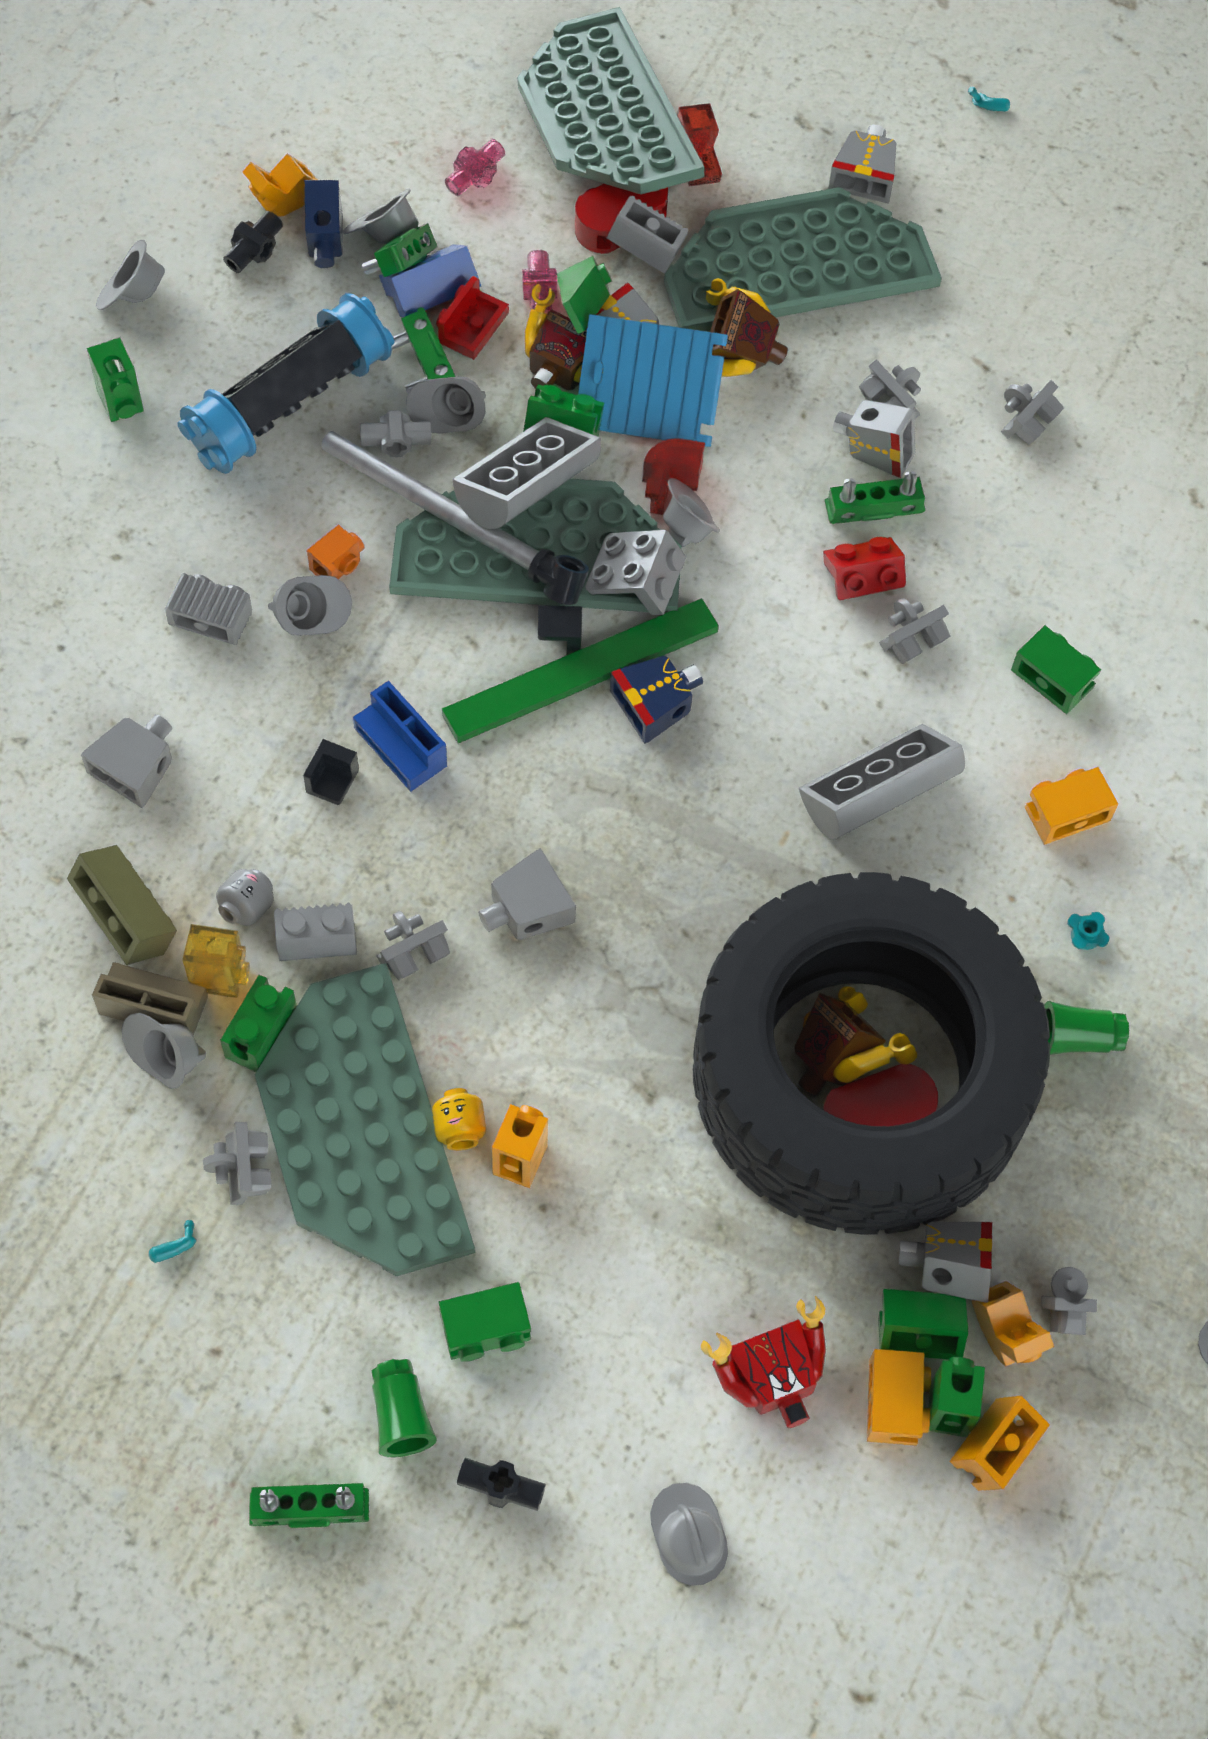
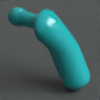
[968,86,1010,112]
[148,1220,197,1263]

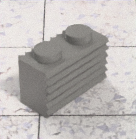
[607,196,688,273]
[165,573,252,645]
[274,902,357,961]

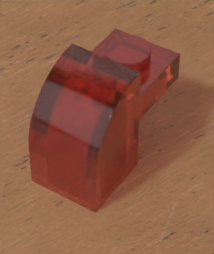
[677,103,723,186]
[642,438,705,515]

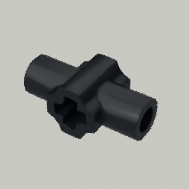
[223,211,283,273]
[457,1458,546,1511]

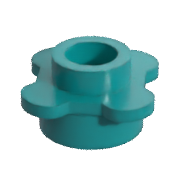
[1067,912,1110,950]

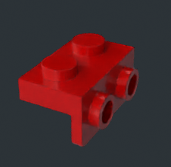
[436,276,509,360]
[823,537,906,600]

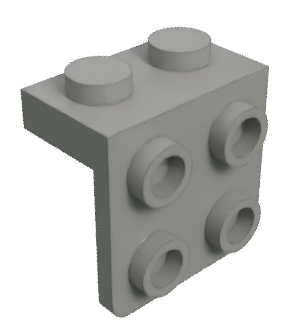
[585,530,686,615]

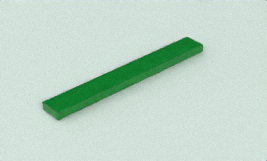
[442,598,719,744]

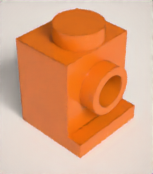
[307,524,365,579]

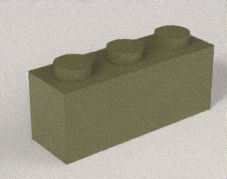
[67,845,177,965]

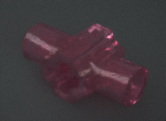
[445,139,505,196]
[522,250,557,314]

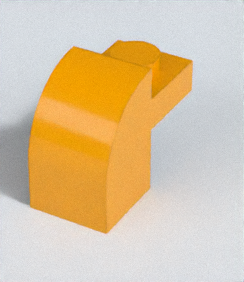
[242,153,317,217]
[971,1281,1054,1367]

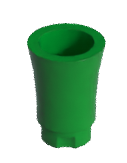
[1044,1001,1129,1055]
[372,1359,437,1458]

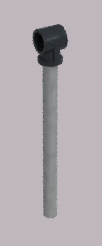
[321,431,589,605]

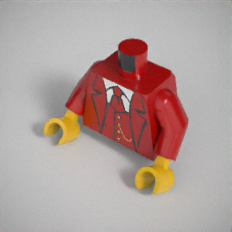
[701,1296,826,1428]

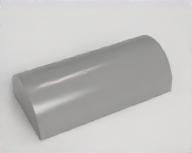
[453,417,601,529]
[798,724,965,840]

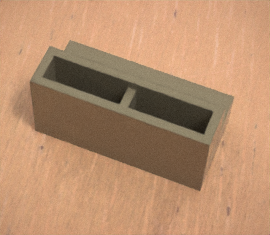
[92,962,208,1035]

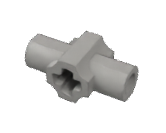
[360,411,431,457]

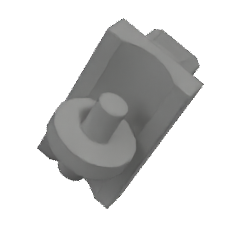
[859,359,921,419]
[1001,380,1064,445]
[879,598,951,664]
[376,911,450,980]
[203,1122,272,1205]
[1041,1267,1097,1335]

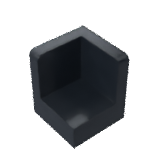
[538,605,582,655]
[303,739,359,805]

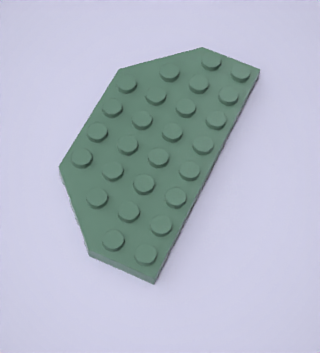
[517,7,705,194]
[664,187,942,331]
[389,479,682,614]
[255,963,475,1276]

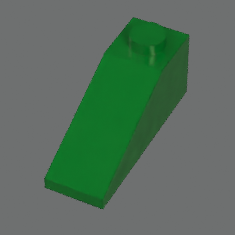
[557,256,612,334]

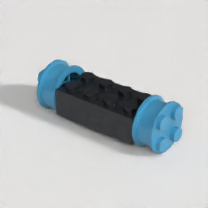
[177,293,395,474]

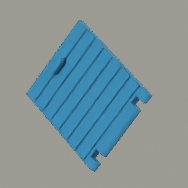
[578,314,728,447]

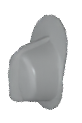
[342,188,419,244]
[96,240,165,310]
[406,376,486,434]
[663,478,720,547]
[268,575,352,636]
[122,1013,206,1089]
[650,1483,728,1586]

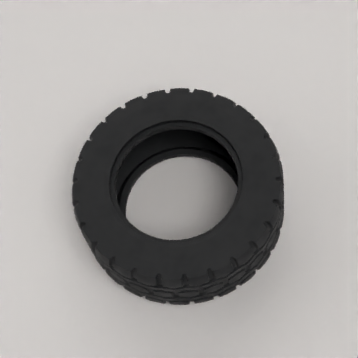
[693,872,1050,1235]

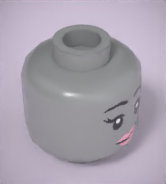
[216,869,274,926]

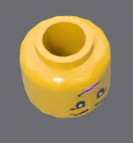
[432,1088,486,1151]

